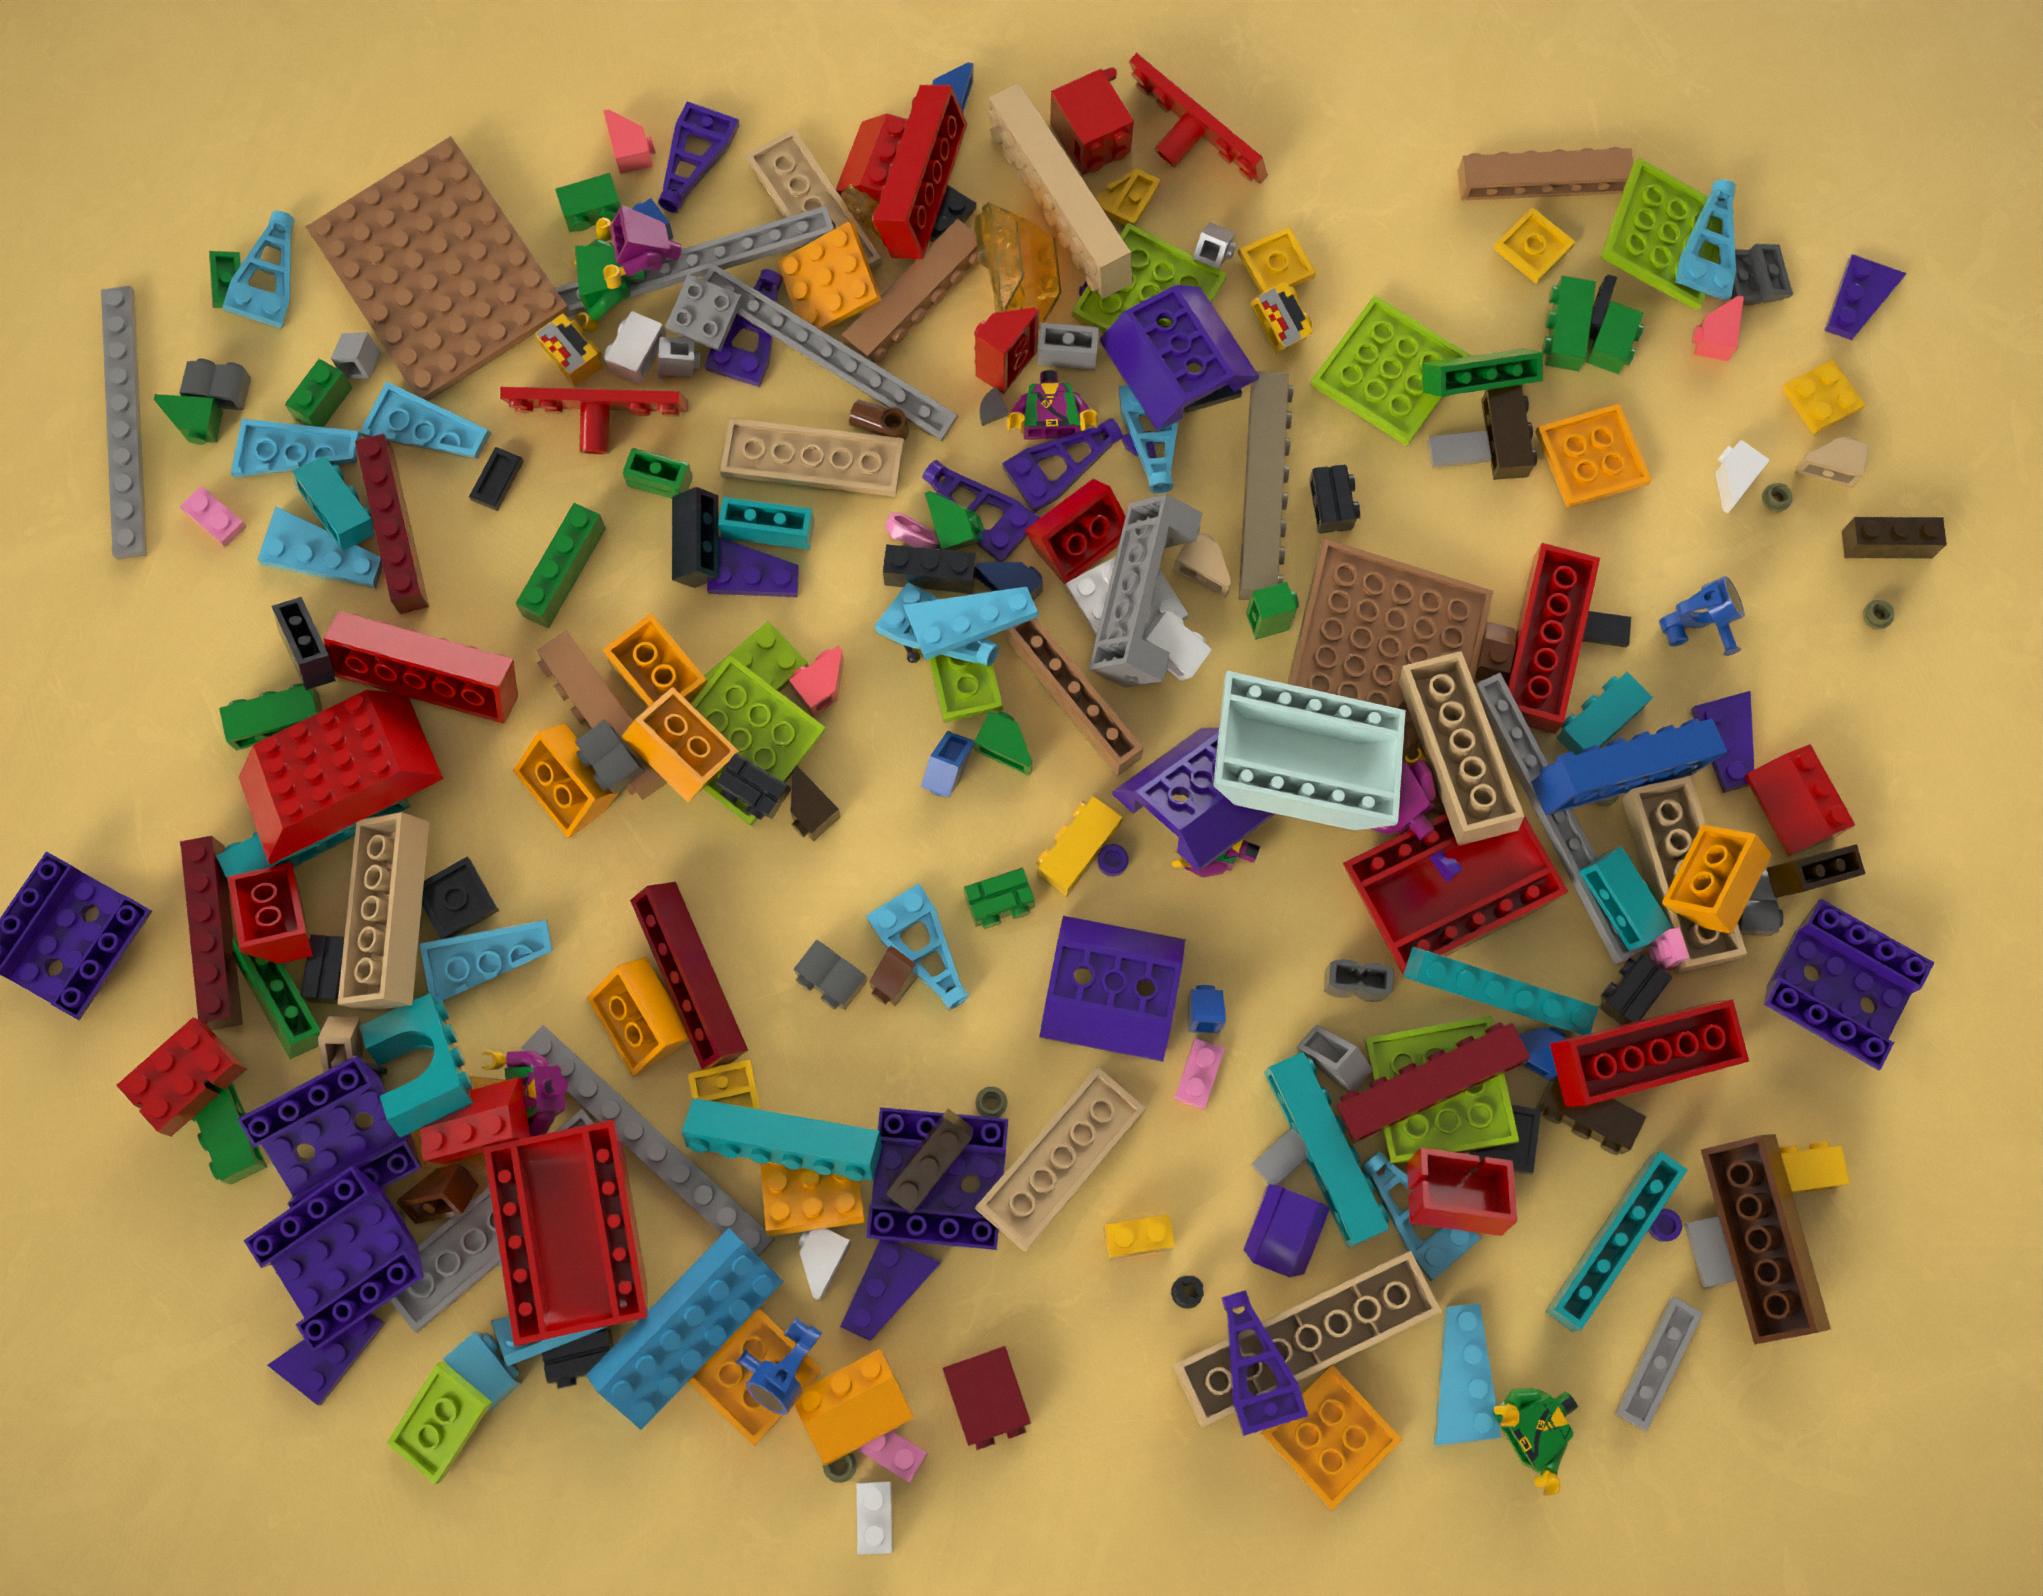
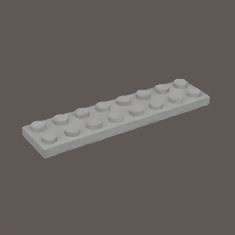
[390,1109,595,1333]

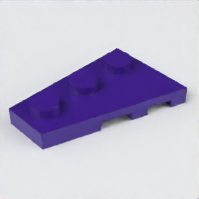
[1824,254,1907,340]
[707,537,799,597]
[1691,691,1754,793]
[840,1240,941,1341]
[267,1313,385,1405]

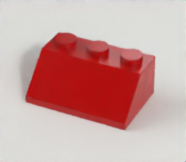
[836,113,906,207]
[974,307,1039,394]
[1024,479,1126,585]
[1744,744,1856,857]
[227,862,313,964]
[420,1077,530,1164]

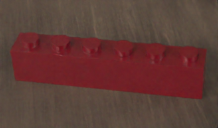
[355,433,429,614]
[180,836,243,1030]
[630,882,748,1070]
[1336,1022,1530,1144]

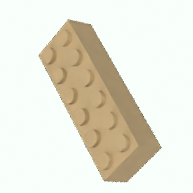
[1398,651,1524,846]
[1622,776,1747,974]
[338,812,429,1011]

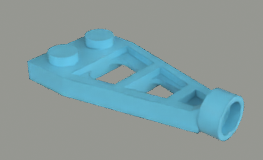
[1675,179,1736,301]
[223,211,295,329]
[1119,385,1178,494]
[875,583,999,667]
[866,883,969,1010]
[1361,1150,1481,1281]

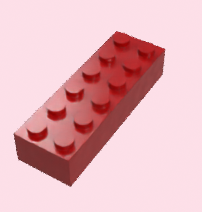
[873,85,967,259]
[1505,543,1600,734]
[323,611,518,724]
[1550,999,1749,1107]

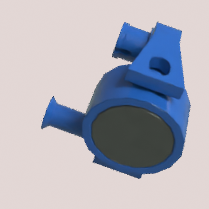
[1659,576,1745,656]
[736,1317,822,1415]

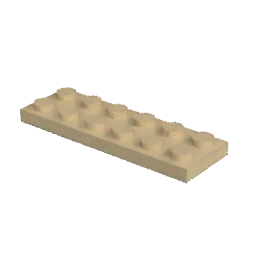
[746,129,882,269]
[720,418,904,497]
[975,1066,1146,1252]

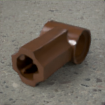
[849,399,909,441]

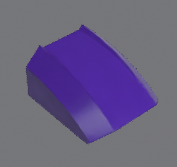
[1243,1184,1330,1278]

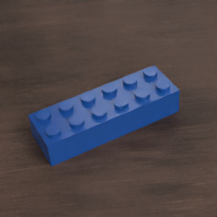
[1531,718,1727,816]

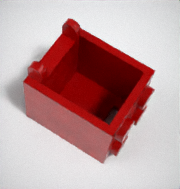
[1050,67,1134,176]

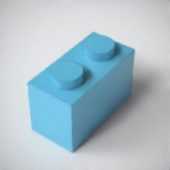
[443,1331,522,1410]

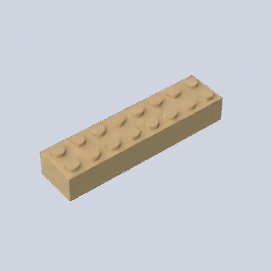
[988,83,1132,299]
[1172,1251,1442,1427]

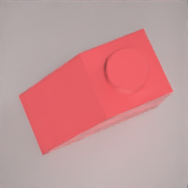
[603,109,656,174]
[1691,296,1744,361]

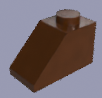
[1475,622,1516,681]
[869,946,918,1006]
[396,1163,479,1224]

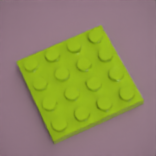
[1600,158,1734,310]
[1071,223,1228,333]
[1310,295,1472,447]
[691,654,827,826]
[1365,1016,1519,1164]

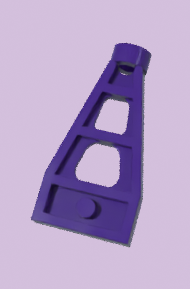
[658,101,740,213]
[704,269,783,388]
[1002,418,1123,513]
[922,460,1039,562]
[1221,1290,1308,1436]

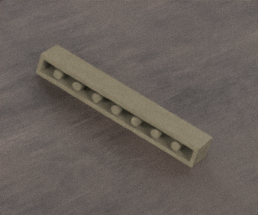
[1238,371,1293,600]

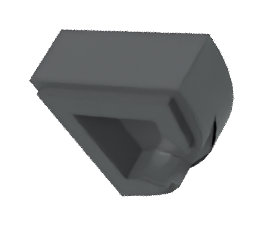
[980,387,1009,426]

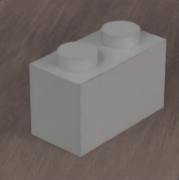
[1037,322,1099,370]

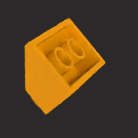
[602,613,707,708]
[621,687,739,803]
[513,723,621,838]
[1662,824,1772,934]
[586,957,689,1077]
[794,1348,915,1466]

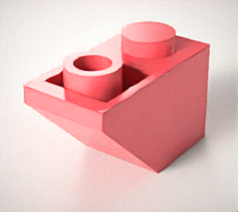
[789,646,844,717]

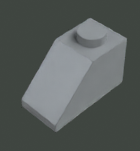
[1296,1025,1373,1092]

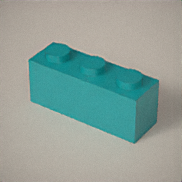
[292,456,374,551]
[718,497,815,550]
[1556,672,1653,755]
[1579,846,1672,951]

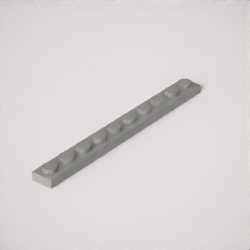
[555,206,834,317]
[702,263,958,442]
[101,286,147,559]
[1475,673,1644,964]
[521,1025,775,1256]

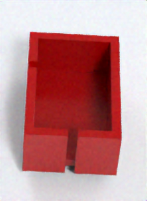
[116,1017,247,1137]
[1407,1148,1517,1236]

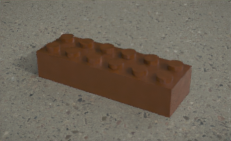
[1701,1134,1831,1345]

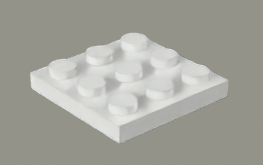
[1065,557,1188,636]

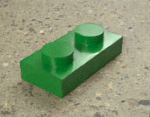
[209,251,241,308]

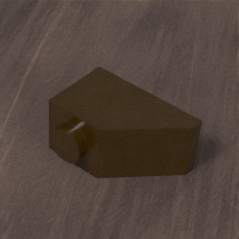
[790,766,841,841]

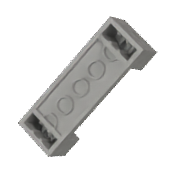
[1088,494,1203,687]

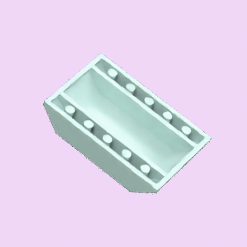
[1213,671,1406,830]

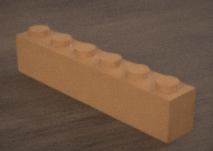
[1457,147,1634,201]
[842,219,984,363]
[1006,618,1143,777]
[536,630,667,800]

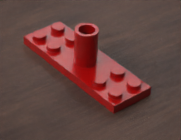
[1129,52,1268,184]
[500,387,688,455]

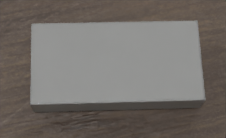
[1427,431,1492,467]
[1251,1127,1307,1186]
[1684,1216,1737,1288]

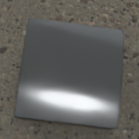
[1719,244,1793,305]

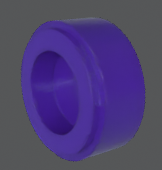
[1097,844,1129,877]
[1648,1208,1682,1242]

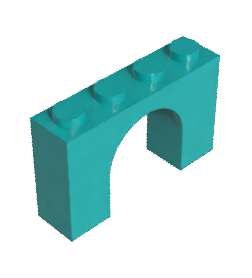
[359,993,473,1137]

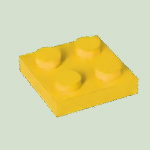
[1493,207,1575,284]
[1238,227,1316,294]
[1782,359,1866,435]

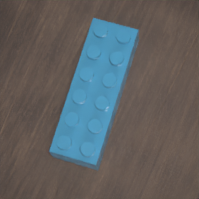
[586,1228,784,1430]

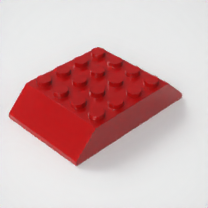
[239,689,444,865]
[1343,813,1569,974]
[483,1120,648,1346]

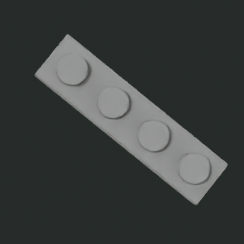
[1614,1296,1703,1431]

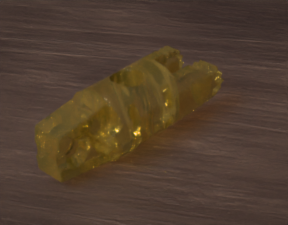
[840,184,882,241]

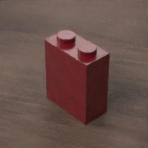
[943,1346,1031,1450]

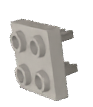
[665,274,743,352]

